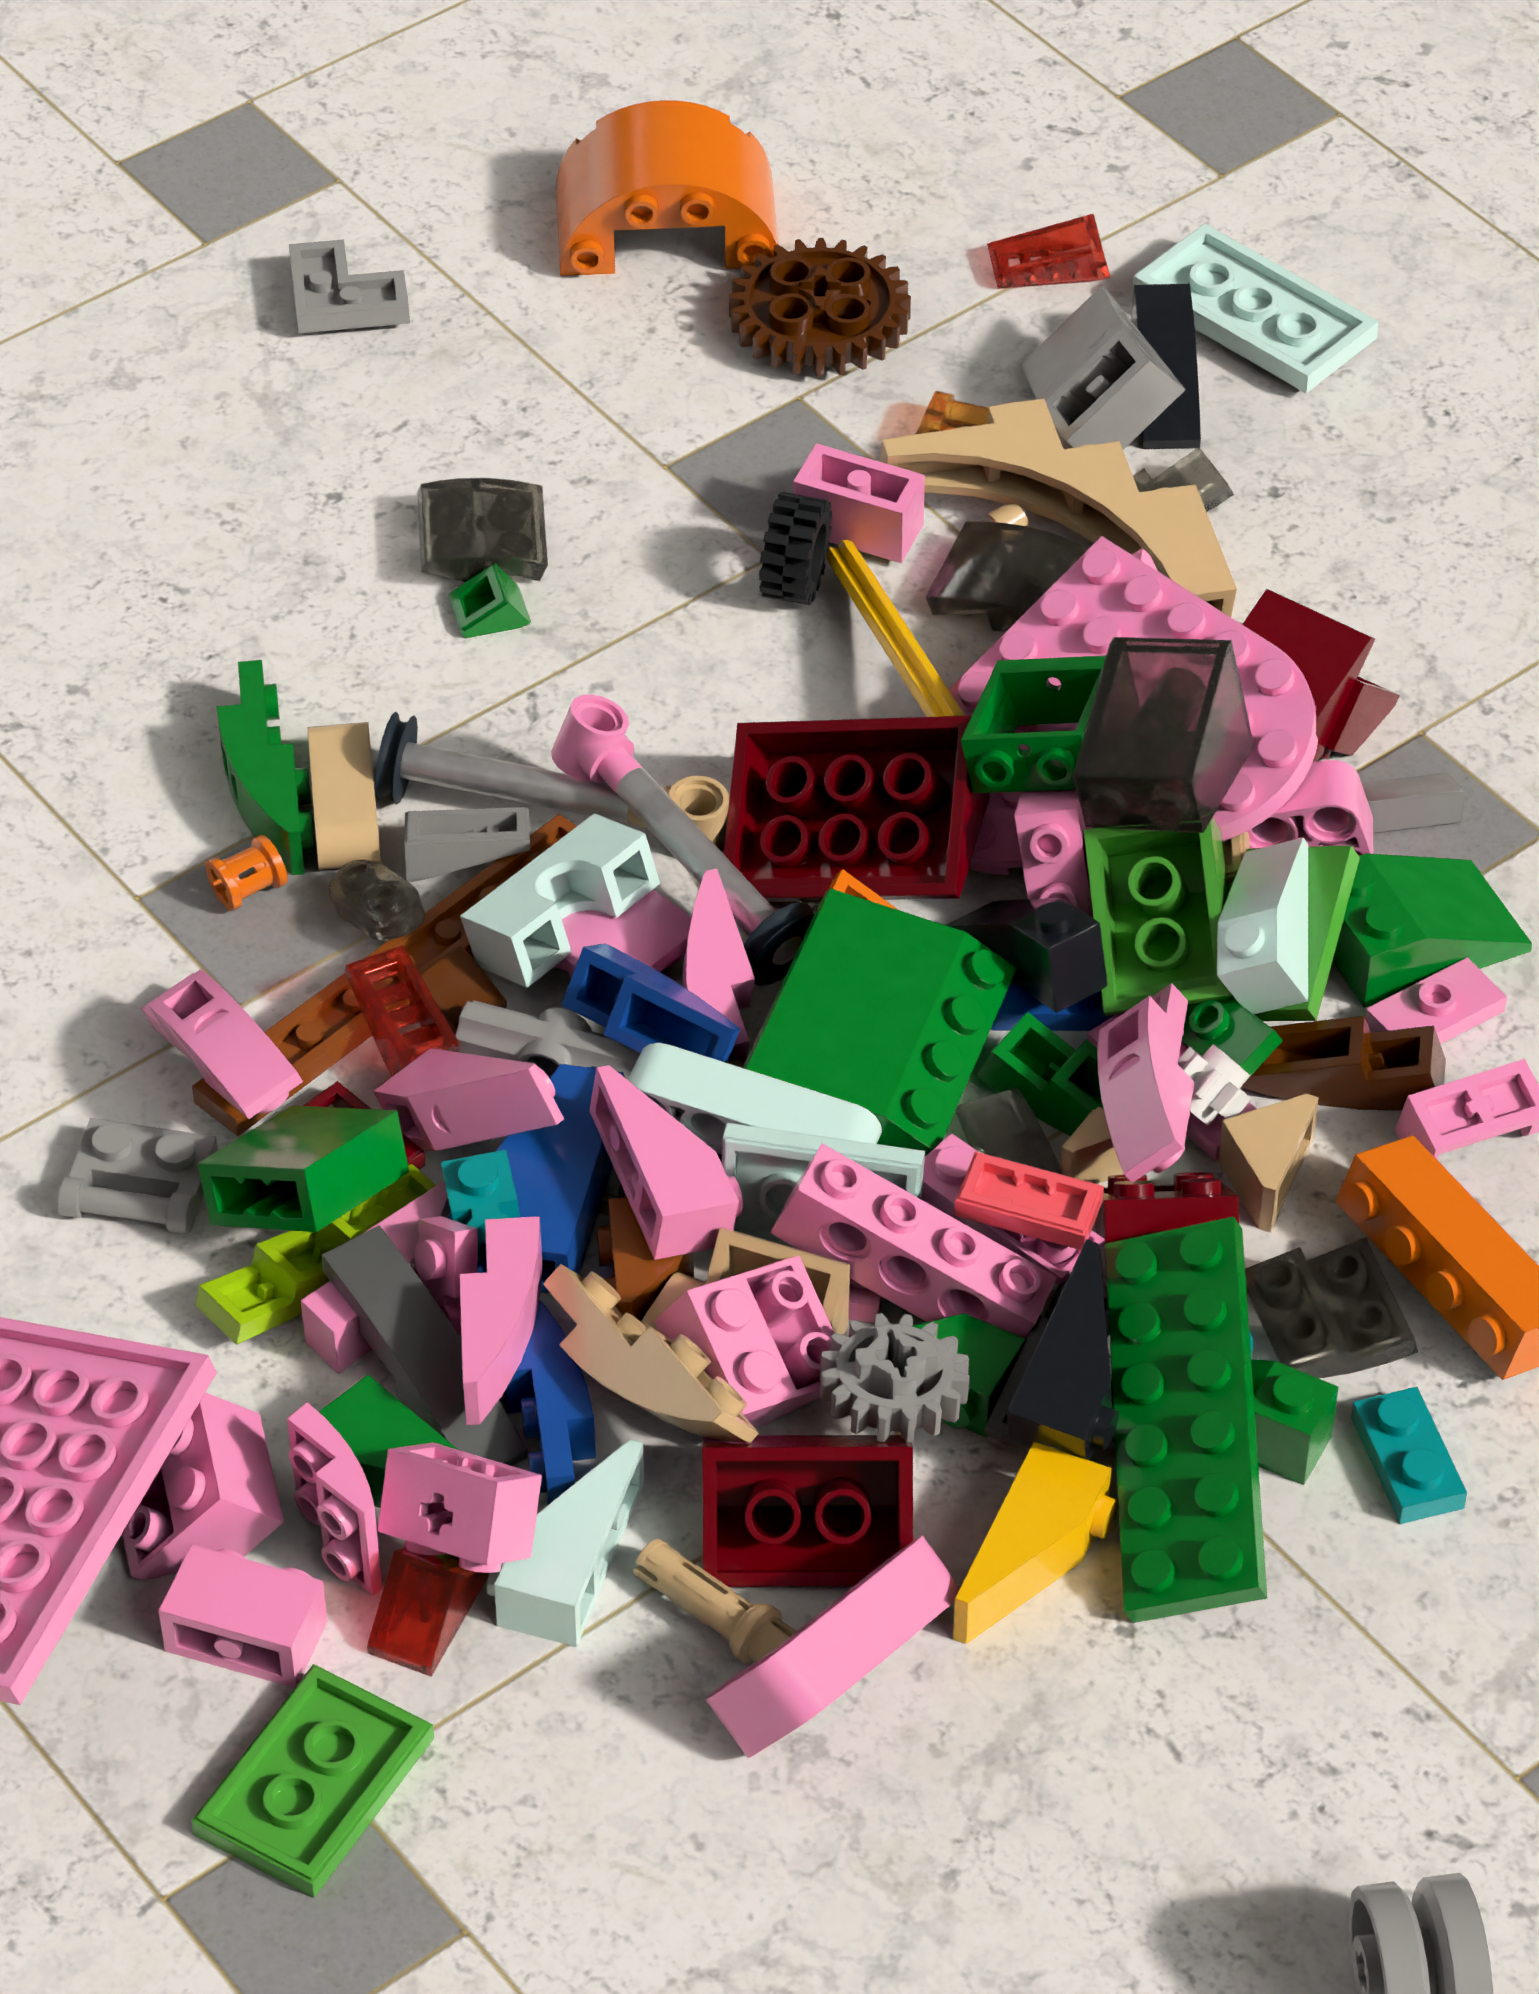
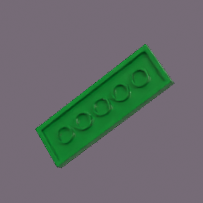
[1105,1217,1267,1623]

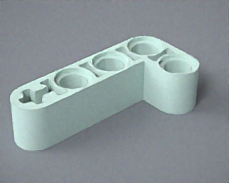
[628,1043,882,1154]

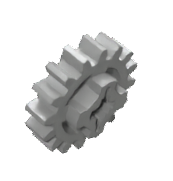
[820,1313,970,1442]

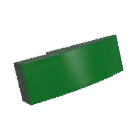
[977,1012,1104,1136]

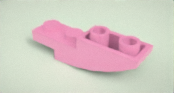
[141,969,303,1119]
[1097,983,1194,1183]

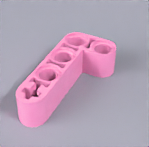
[1247,760,1373,856]
[705,1535,960,1758]

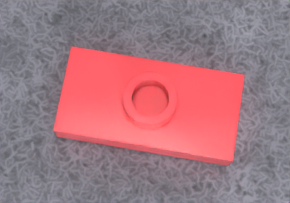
[954,1151,1104,1250]

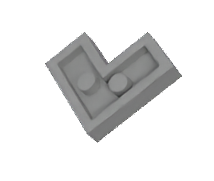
[289,239,410,333]

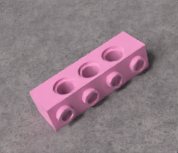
[770,1143,1057,1338]

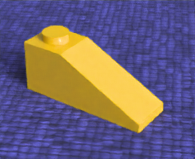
[953,1442,1118,1644]

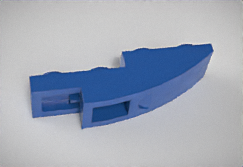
[504,1300,596,1506]

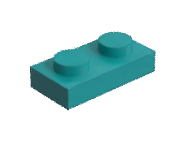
[1351,1387,1467,1524]

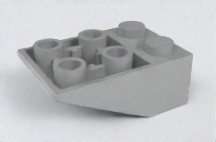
[1021,285,1185,450]

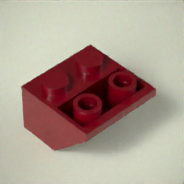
[1095,1172,1239,1281]

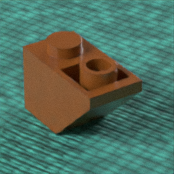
[597,1198,694,1322]

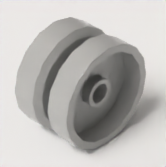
[1349,1873,1493,1994]

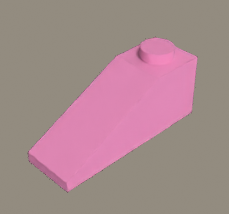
[589,1065,743,1260]

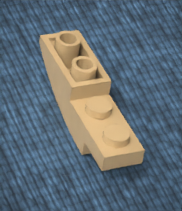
[543,1264,759,1444]

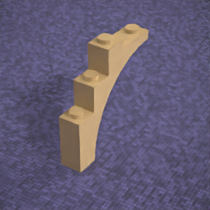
[879,398,1237,617]

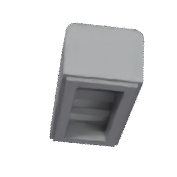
[404,807,530,882]

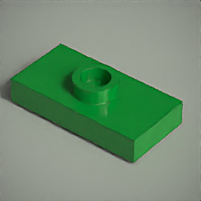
[1181,998,1283,1081]

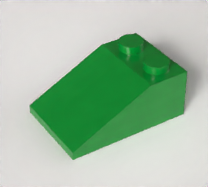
[1332,853,1532,1008]

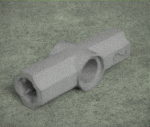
[454,1000,641,1080]

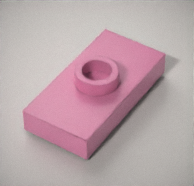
[1365,957,1507,1044]

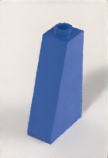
[447,1064,625,1293]

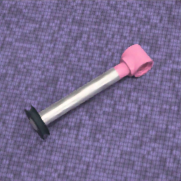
[551,694,814,986]

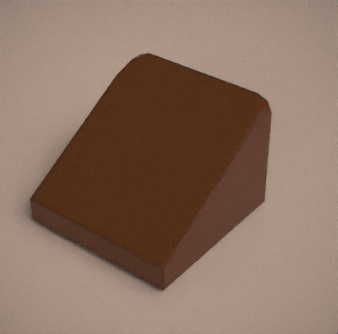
[415,946,507,1036]

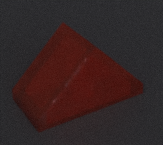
[367,1547,489,1677]

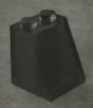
[1073,637,1254,833]

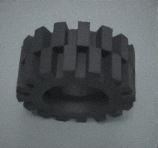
[759,492,832,605]

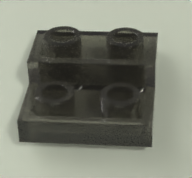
[417,478,548,582]
[925,521,1085,631]
[1245,1237,1418,1378]

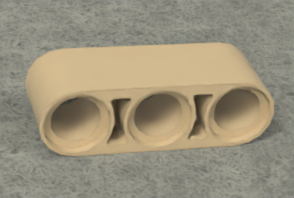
[307,722,381,870]

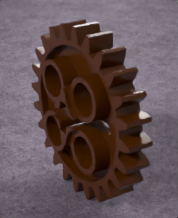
[729,238,911,377]

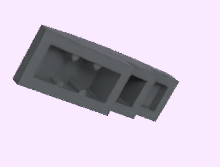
[322,1225,528,1466]

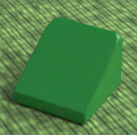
[448,563,531,638]

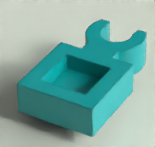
[441,1150,520,1262]

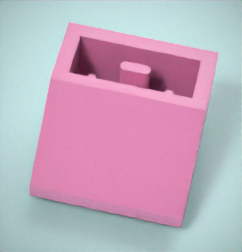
[654,1255,834,1428]
[122,1392,284,1580]

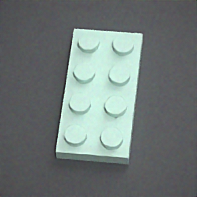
[1132,223,1379,393]

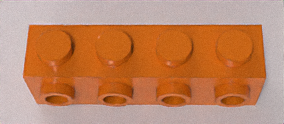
[1335,1135,1539,1380]

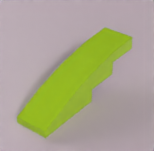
[195,1164,436,1345]

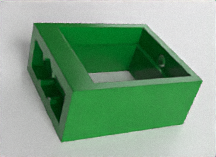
[961,655,1127,793]

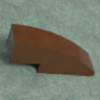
[1241,1015,1446,1110]

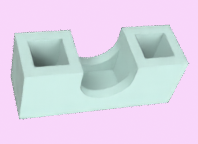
[460,813,660,988]

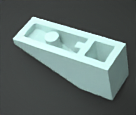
[1217,837,1308,1014]
[487,1439,645,1647]

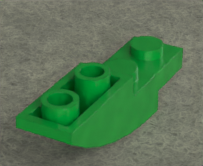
[216,660,315,875]

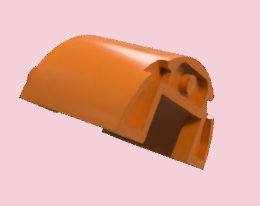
[556,100,779,276]

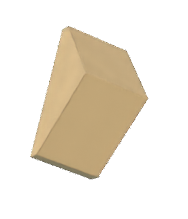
[1218,1094,1319,1233]

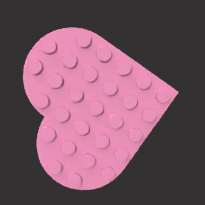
[924,536,1318,875]

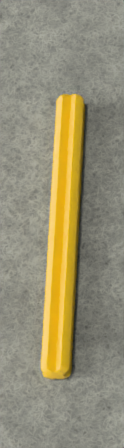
[826,540,965,717]

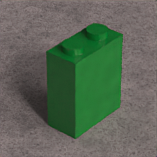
[197,1105,409,1232]

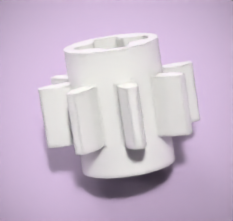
[1178,1044,1252,1125]

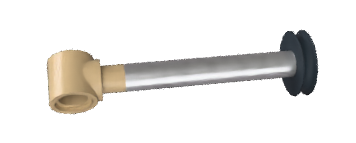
[375,712,729,852]

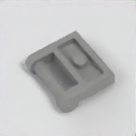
[57,1118,218,1234]

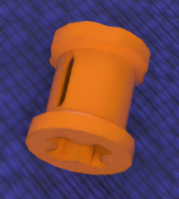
[205,835,288,912]

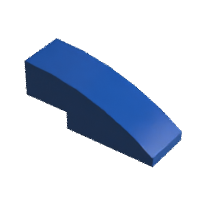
[561,943,740,1063]

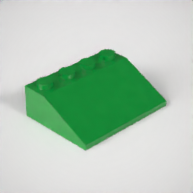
[743,888,1017,1156]

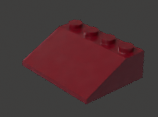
[724,715,990,902]

